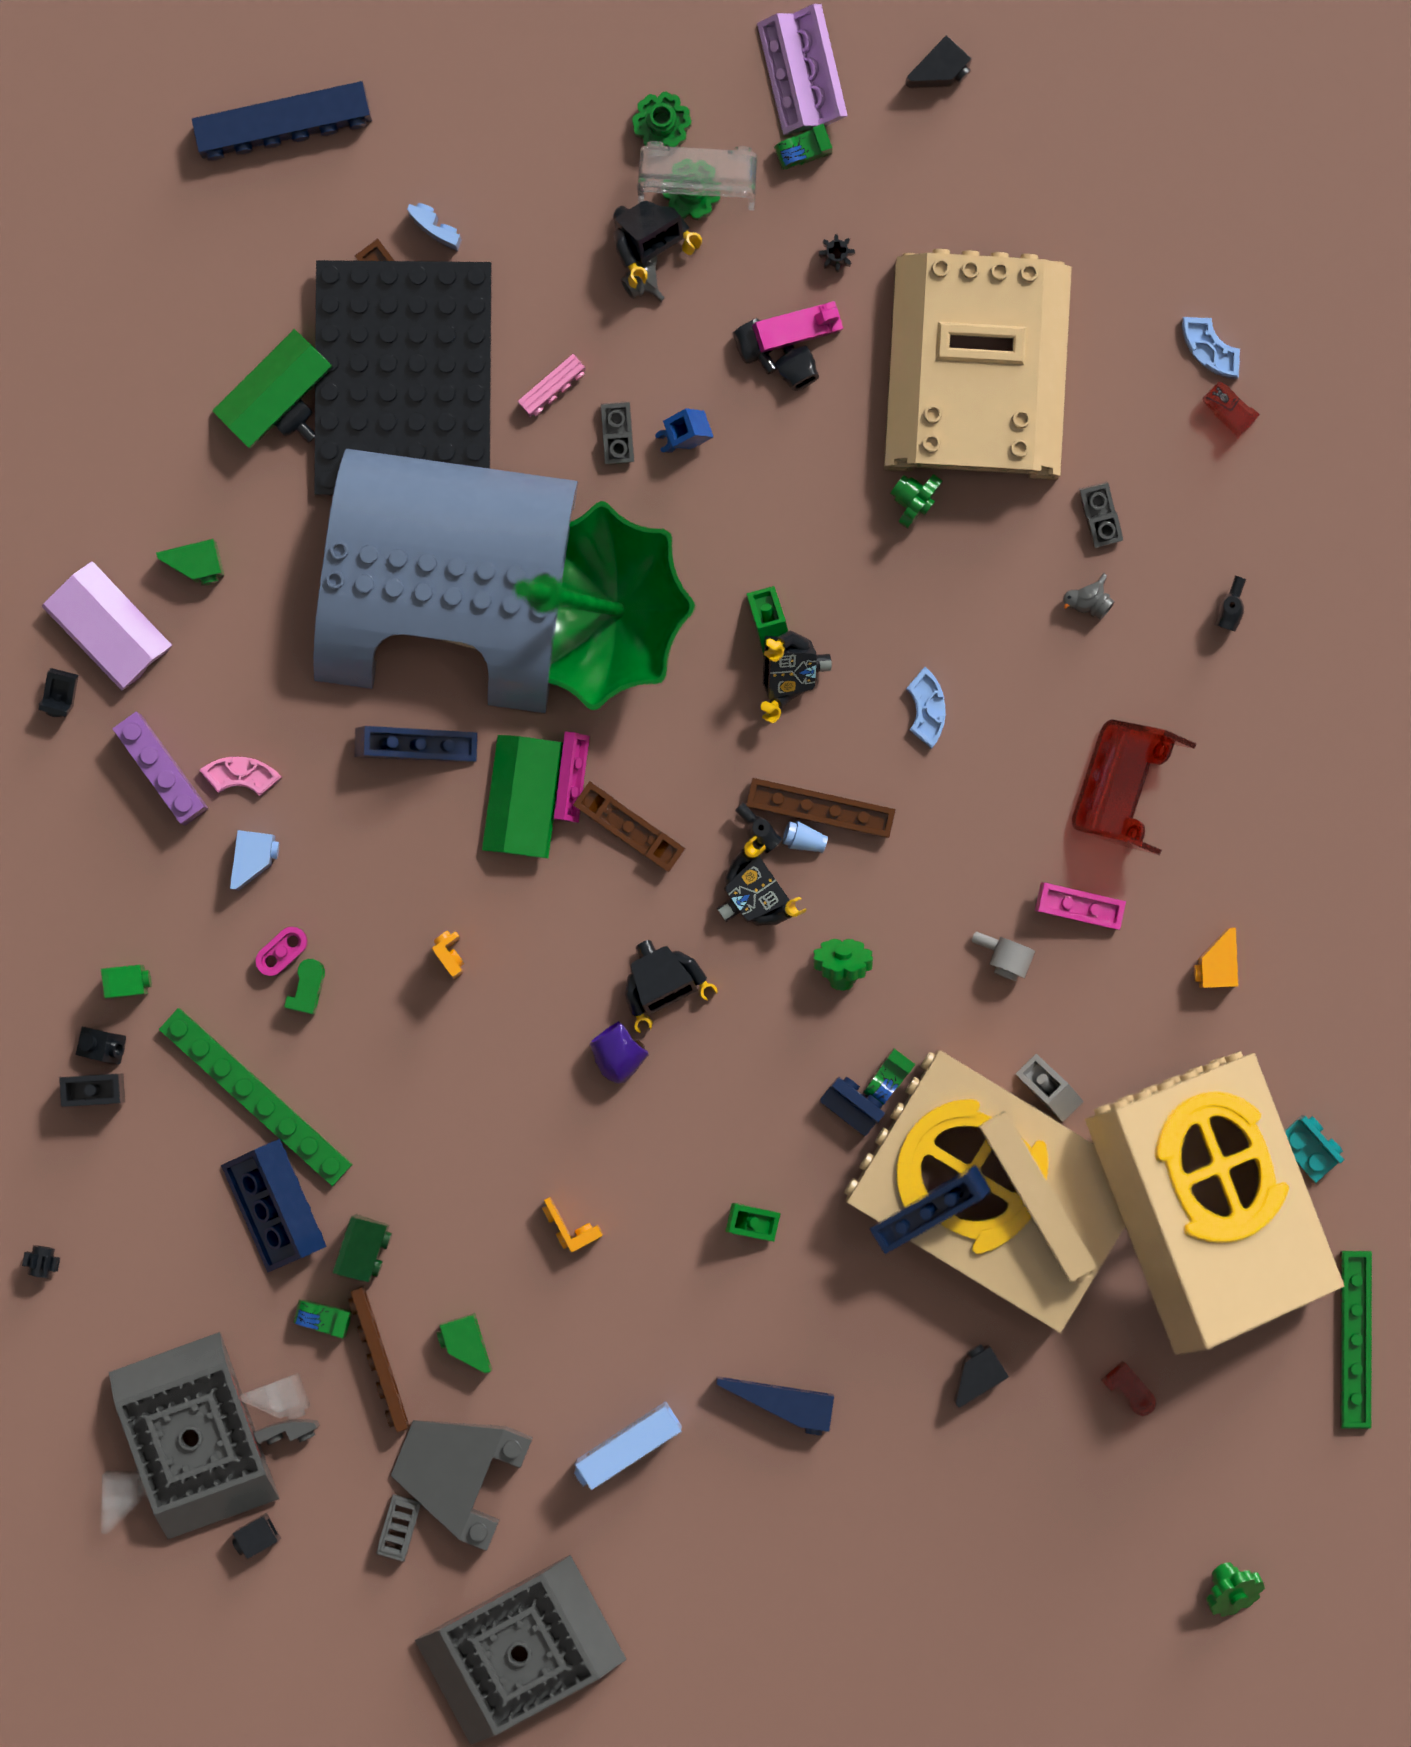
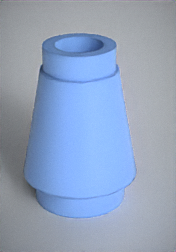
[782,821,828,853]

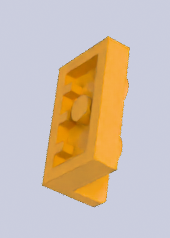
[432,931,464,979]

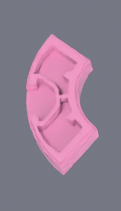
[199,757,282,796]

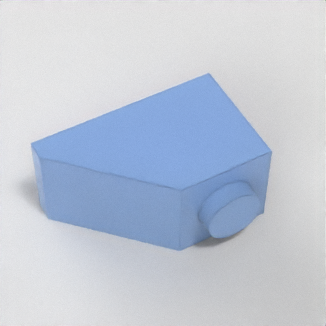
[230,830,280,890]

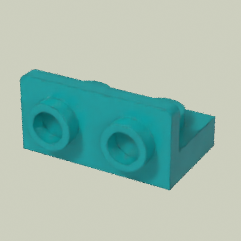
[1284,1115,1344,1183]

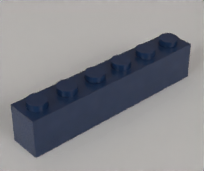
[191,81,372,161]

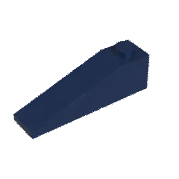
[354,726,478,762]
[870,1164,991,1254]
[716,1376,834,1436]

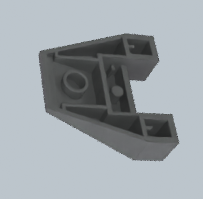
[391,1420,533,1551]

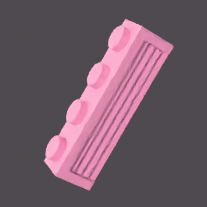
[518,354,586,417]

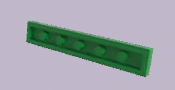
[1340,1251,1372,1429]

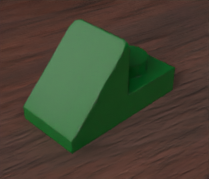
[725,1203,781,1242]

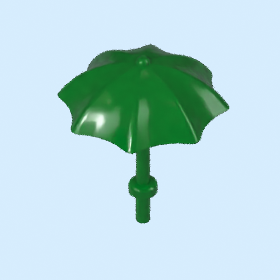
[514,501,695,710]

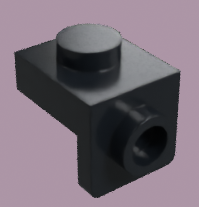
[38,668,79,717]
[75,1026,126,1064]

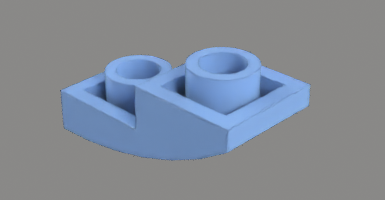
[407,203,462,251]

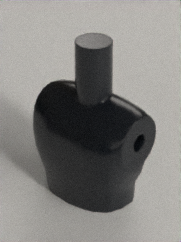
[732,318,777,374]
[775,344,819,391]
[275,399,315,443]
[1215,575,1246,632]
[735,802,782,854]

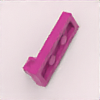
[752,301,844,353]
[554,732,590,823]
[1035,882,1126,930]

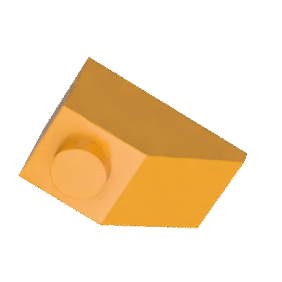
[1194,928,1238,988]

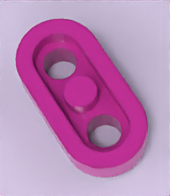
[256,927,308,976]

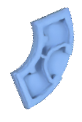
[1182,317,1240,379]
[906,667,946,749]

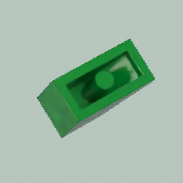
[156,539,225,586]
[746,586,788,654]
[101,965,152,999]
[437,1313,492,1373]

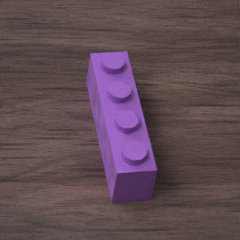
[112,712,209,826]

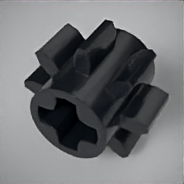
[819,234,855,272]
[22,1245,60,1278]

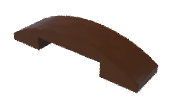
[573,781,685,872]

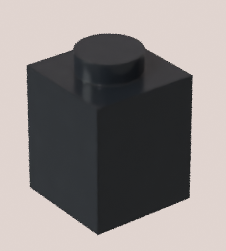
[232,1513,281,1559]

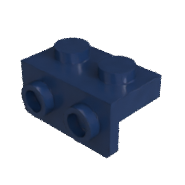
[820,1076,885,1136]

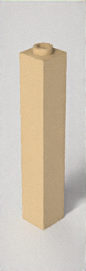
[978,1111,1097,1284]

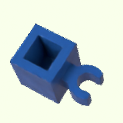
[655,408,714,453]

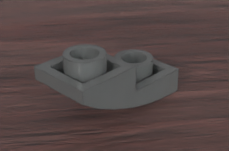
[601,402,634,464]
[1079,482,1123,548]
[253,1419,320,1445]

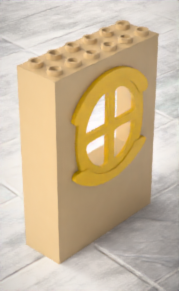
[844,1050,1125,1333]
[1085,1051,1344,1355]

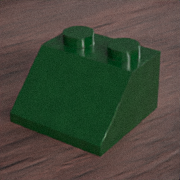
[332,1214,392,1282]

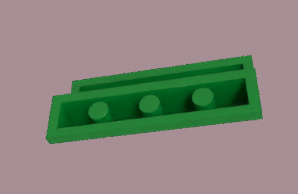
[212,329,333,449]
[482,735,563,859]

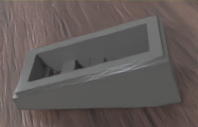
[376,1494,421,1561]

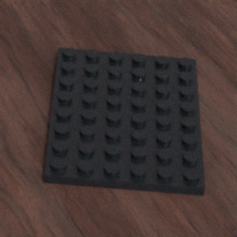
[314,260,492,495]

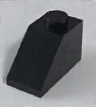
[905,35,972,88]
[954,1344,1009,1408]

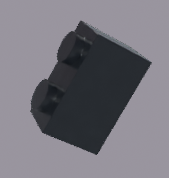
[59,1073,125,1107]

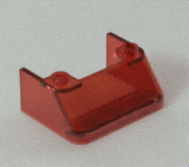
[1072,719,1197,855]

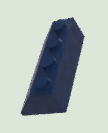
[221,1139,327,1273]

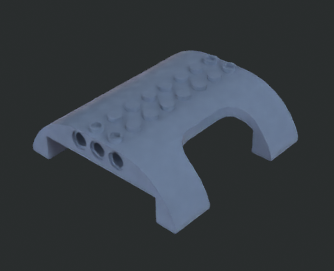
[313,449,578,713]

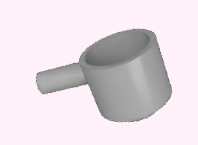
[972,931,1035,981]

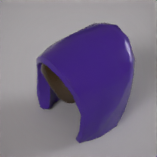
[589,1021,649,1084]

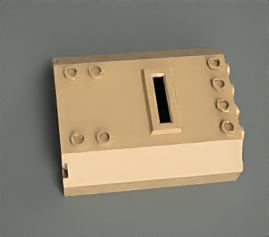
[884,249,1072,480]

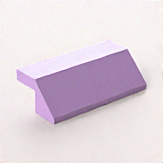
[757,4,848,135]
[42,562,172,691]

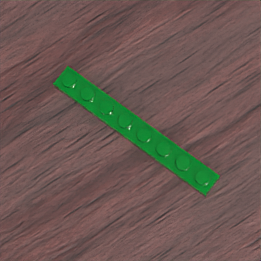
[159,1008,353,1187]

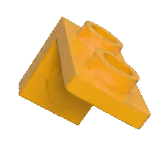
[542,1197,604,1253]

